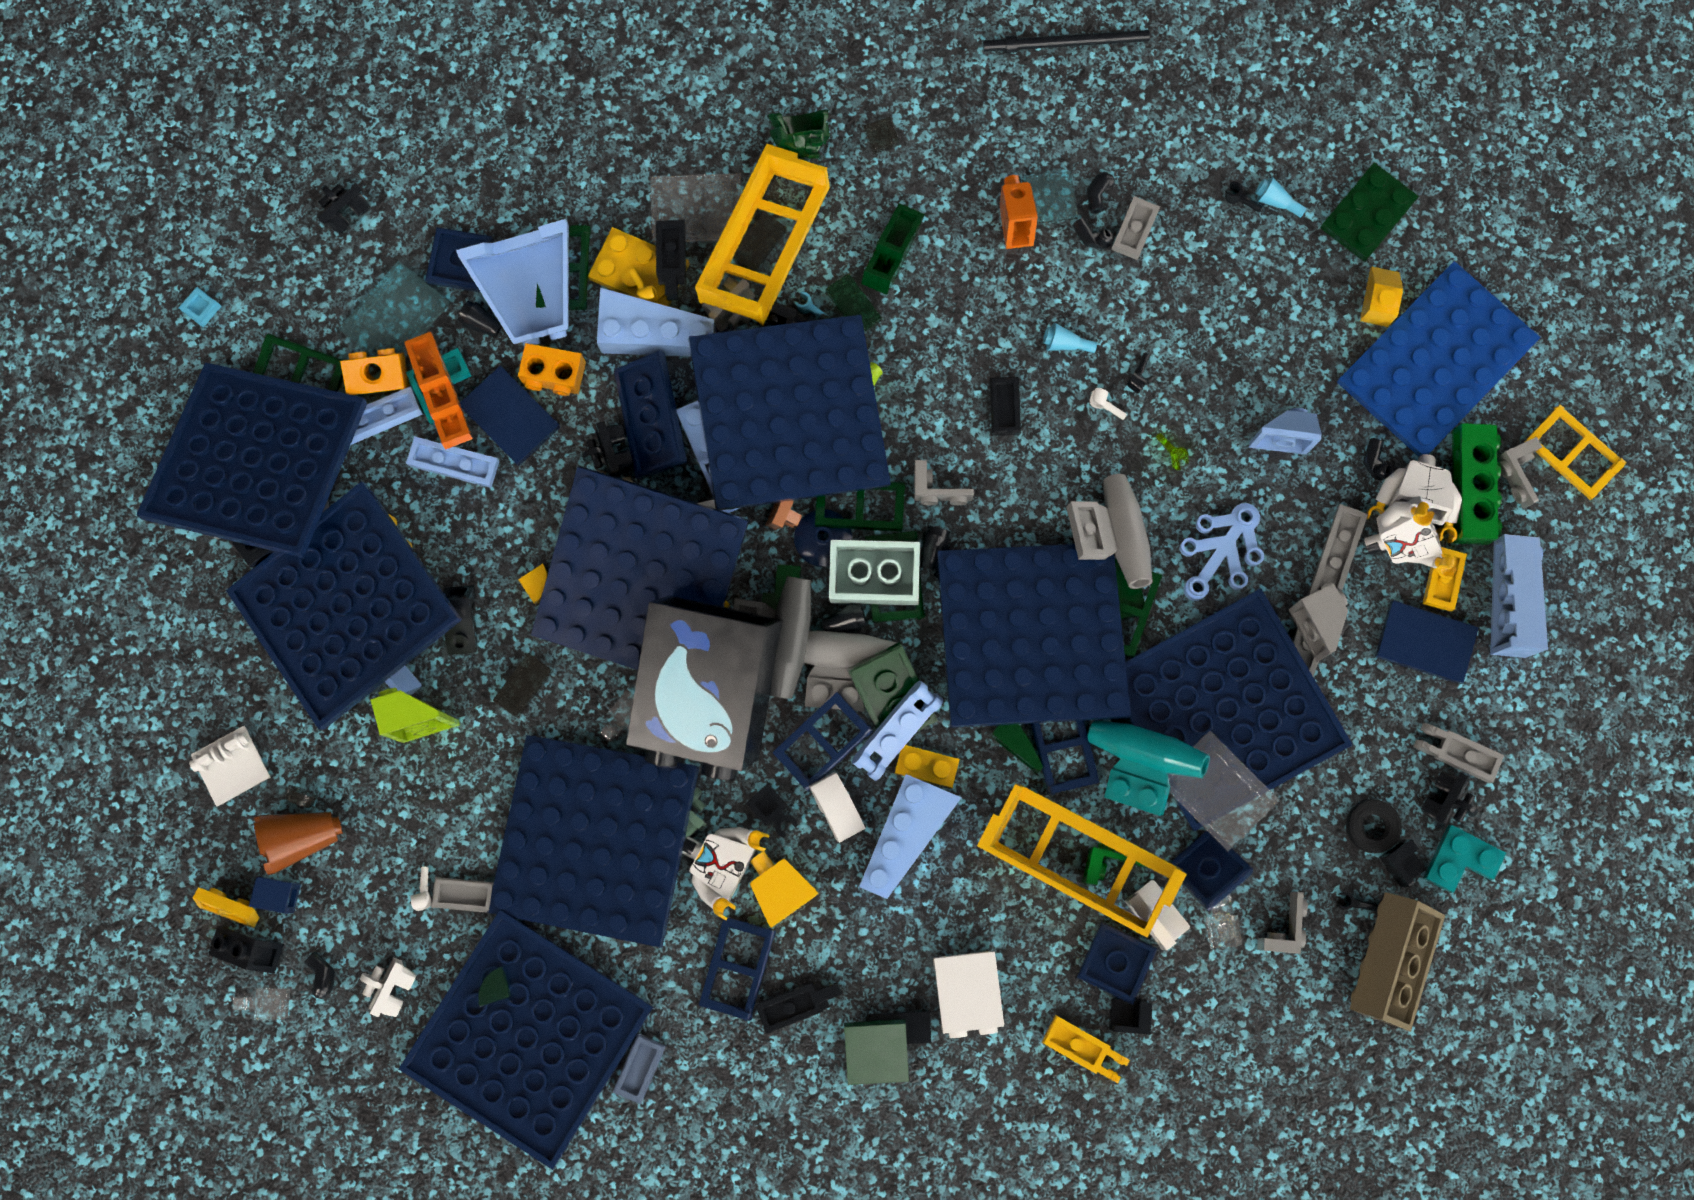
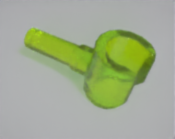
[1156,433,1189,470]

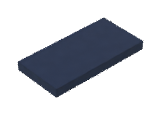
[614,351,687,480]

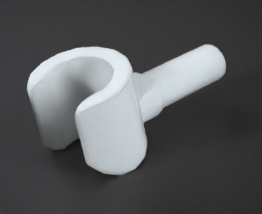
[1090,388,1127,420]
[411,867,432,911]

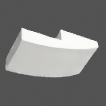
[809,772,866,843]

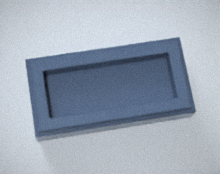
[613,1034,667,1104]

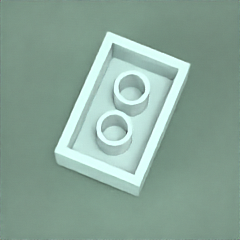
[829,540,920,605]

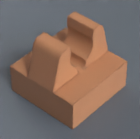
[765,500,802,530]

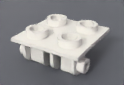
[189,726,271,807]

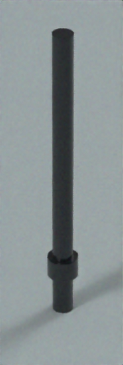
[983,30,1150,53]

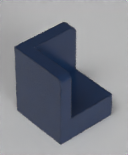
[249,877,301,914]

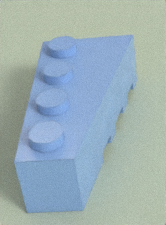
[597,288,717,357]
[1490,534,1548,658]
[859,774,962,899]

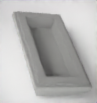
[431,877,494,913]

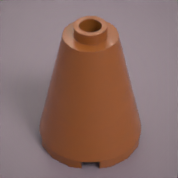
[253,812,343,875]

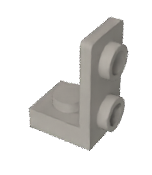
[1497,437,1542,509]
[914,460,974,506]
[1257,892,1308,954]

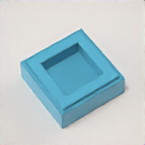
[179,287,222,327]

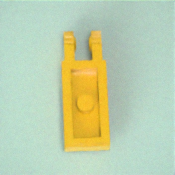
[1041,1015,1130,1083]

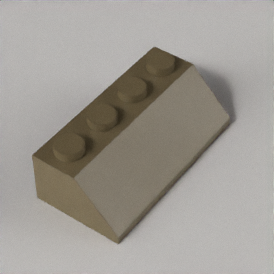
[1349,892,1445,1032]

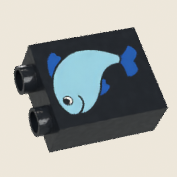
[626,595,783,780]

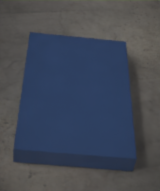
[460,366,560,466]
[1375,600,1479,684]

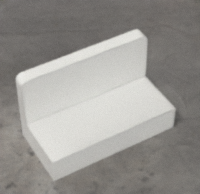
[1124,880,1190,950]

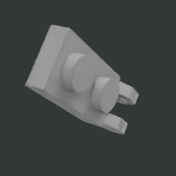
[1413,723,1504,784]

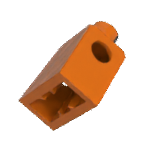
[1000,175,1038,249]

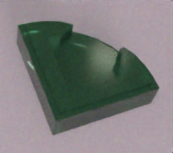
[479,967,511,1007]

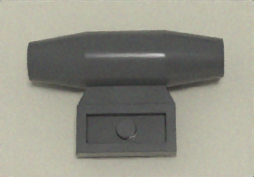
[733,576,811,699]

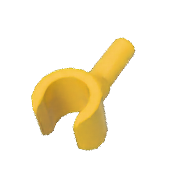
[629,268,659,302]

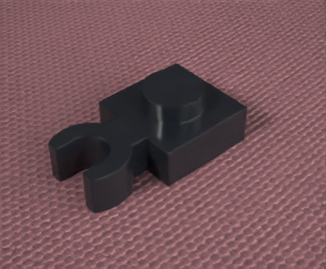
[746,784,798,838]

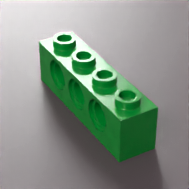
[1452,423,1502,545]

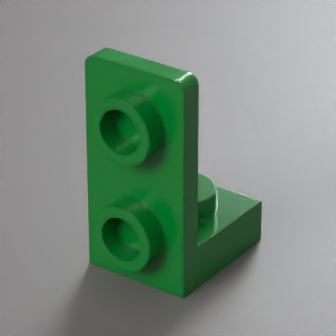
[1082,843,1148,886]

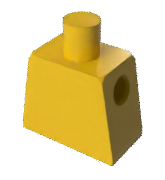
[750,851,819,928]

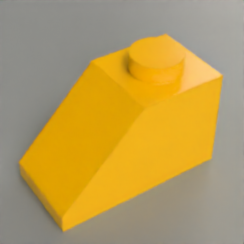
[1360,266,1403,327]

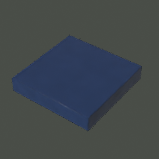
[425,227,494,292]
[1170,827,1253,912]
[1076,922,1158,1005]

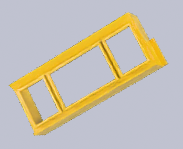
[695,144,830,326]
[977,784,1187,937]

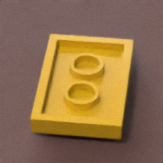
[588,227,690,306]

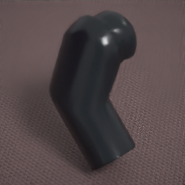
[1087,172,1115,214]
[1072,218,1113,250]
[1363,438,1392,481]
[304,952,335,999]

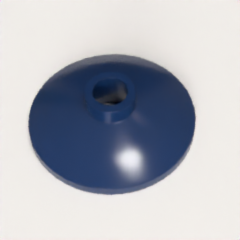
[794,510,852,567]

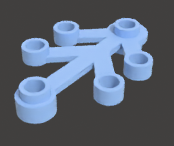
[1179,503,1264,601]

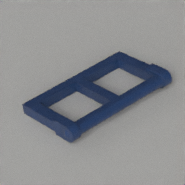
[772,692,874,792]
[1031,720,1100,795]
[699,917,776,1021]

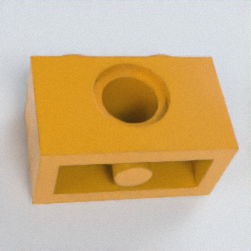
[340,348,410,395]

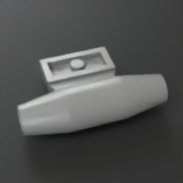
[1066,474,1152,589]
[804,630,897,712]

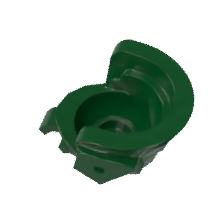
[767,109,830,159]

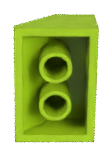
[370,688,460,743]

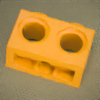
[518,343,586,396]

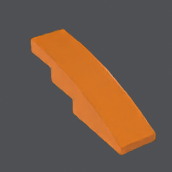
[404,331,473,450]

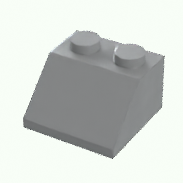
[1289,583,1348,662]

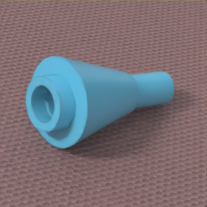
[1255,176,1307,218]
[1043,323,1097,353]

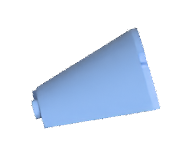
[456,219,569,346]

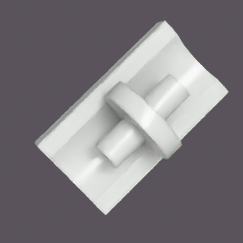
[360,957,416,1017]

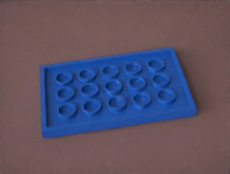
[1337,261,1541,457]

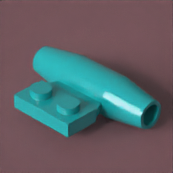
[1088,720,1210,816]

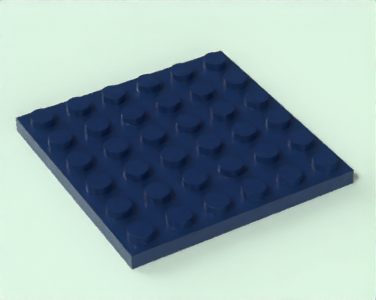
[688,315,891,511]
[136,362,367,558]
[531,466,749,670]
[226,481,462,730]
[937,544,1131,728]
[1125,588,1353,831]
[487,735,699,948]
[398,910,654,1170]

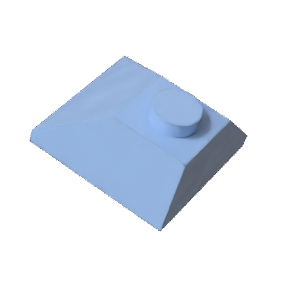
[1249,408,1321,455]

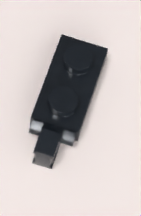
[656,220,686,301]
[755,981,842,1034]

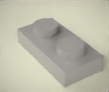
[1111,196,1160,260]

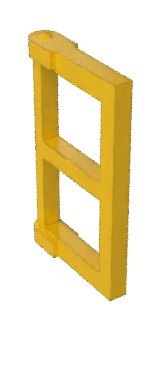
[1524,404,1627,500]

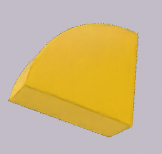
[518,564,548,605]

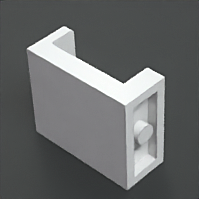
[933,951,1004,1038]

